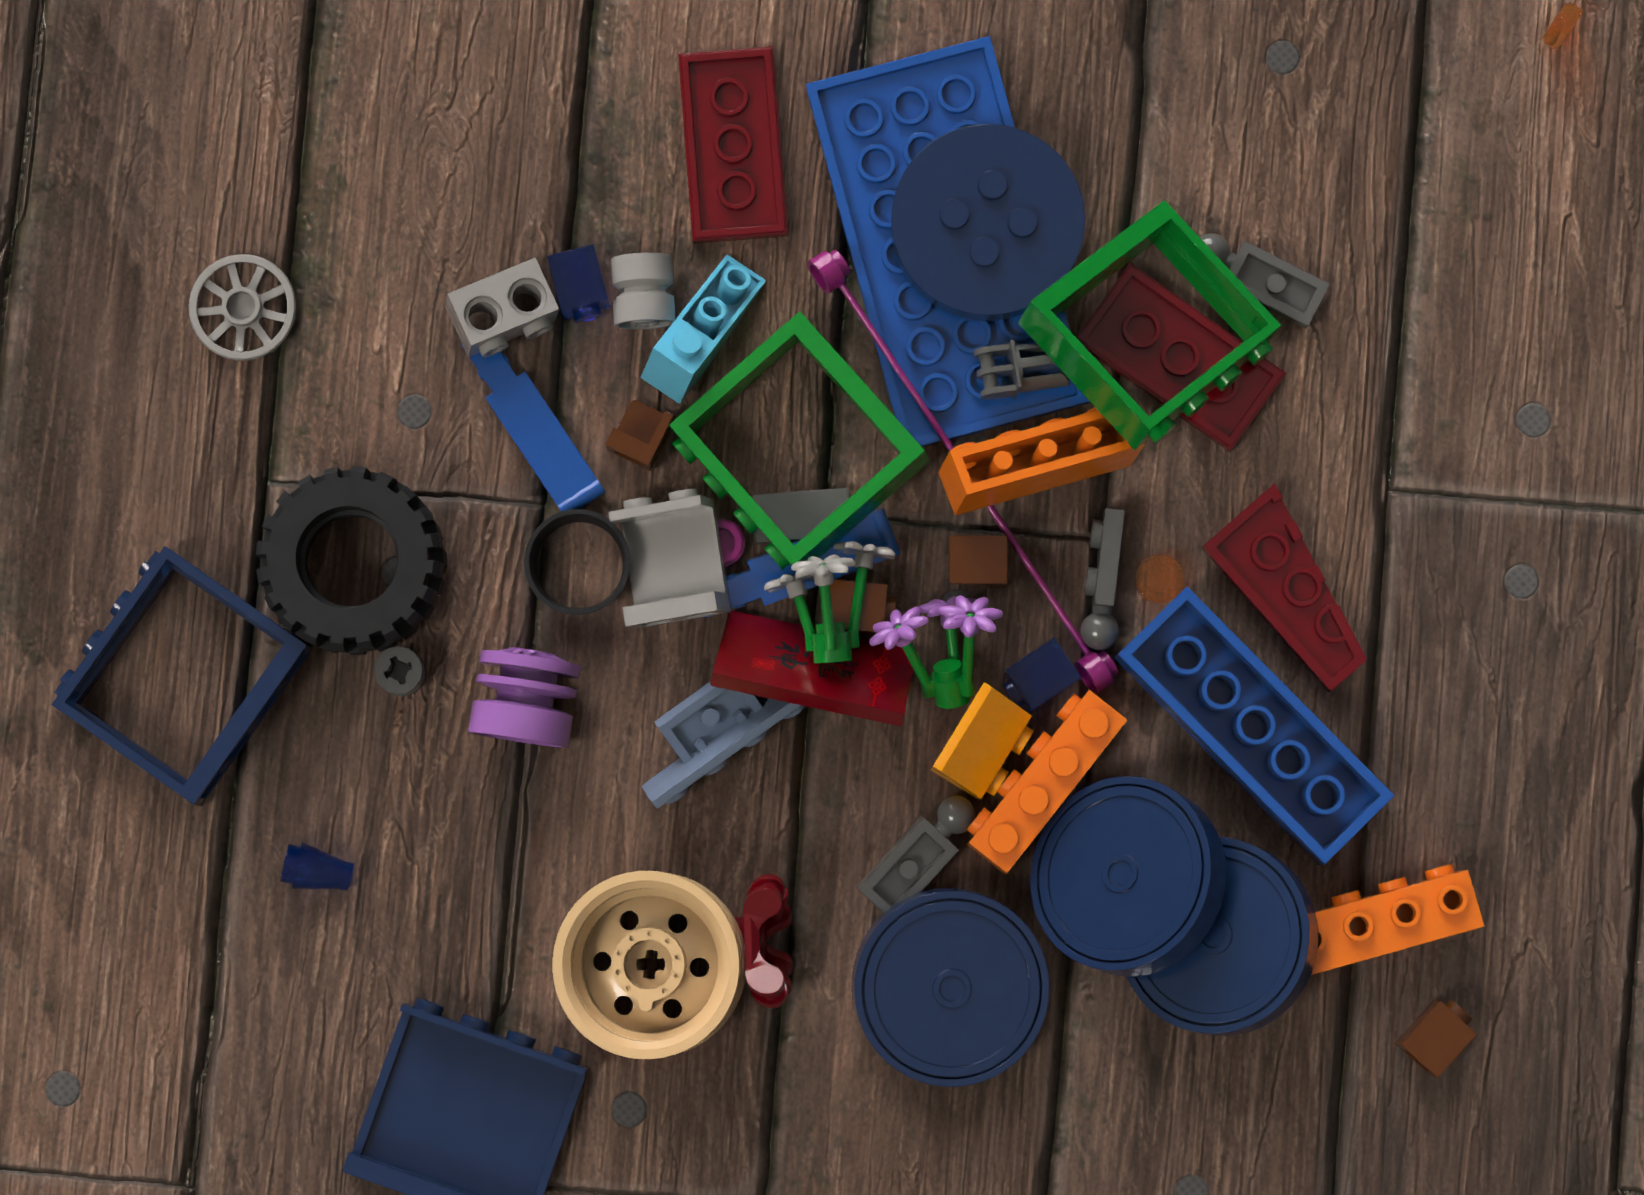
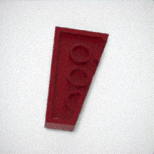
[1201,483,1367,693]

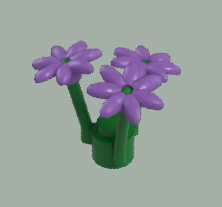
[869,595,1003,709]

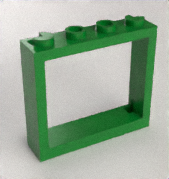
[1018,200,1282,450]
[669,311,930,570]

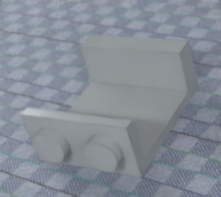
[608,489,731,628]

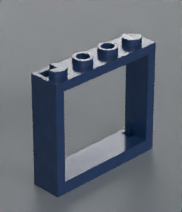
[51,546,313,806]

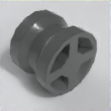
[374,646,426,697]

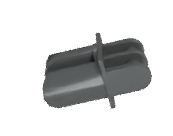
[973,340,1070,400]

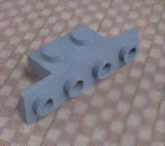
[642,681,805,808]

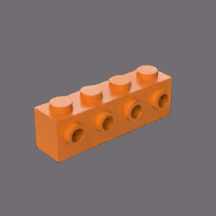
[938,407,1145,516]
[966,690,1127,874]
[1311,864,1485,975]

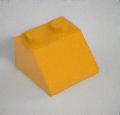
[930,682,1034,801]

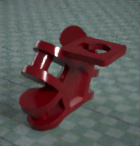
[706,874,793,1008]

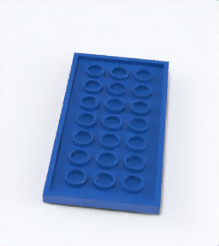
[805,36,1090,448]

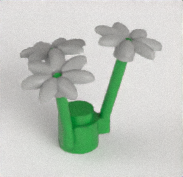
[764,541,895,663]

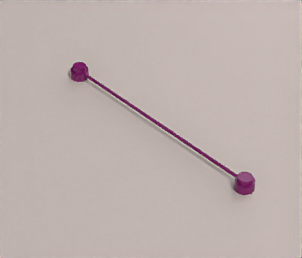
[807,250,1118,694]

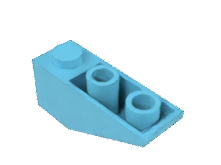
[640,255,766,404]

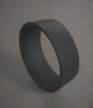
[524,509,630,615]

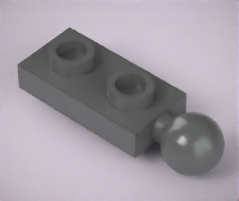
[1200,233,1330,329]
[1080,508,1125,650]
[856,795,976,913]

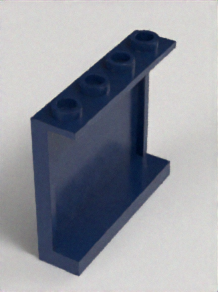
[342,997,589,1195]

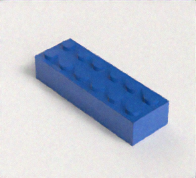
[1114,586,1395,865]

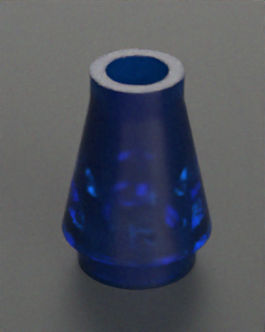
[280,842,354,891]

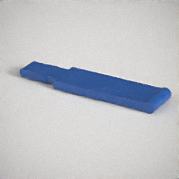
[462,344,606,512]
[706,508,901,618]

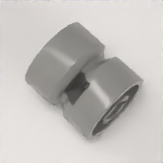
[611,252,676,330]

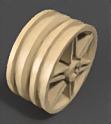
[552,871,746,1059]

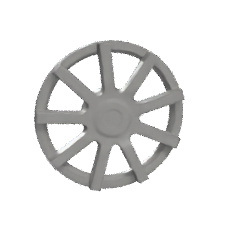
[189,254,296,362]

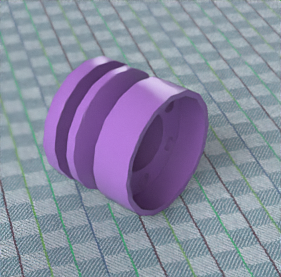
[468,647,581,748]

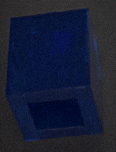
[547,244,611,323]
[1002,638,1081,713]

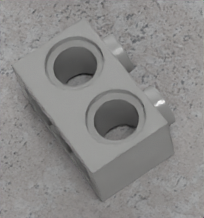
[445,258,559,357]

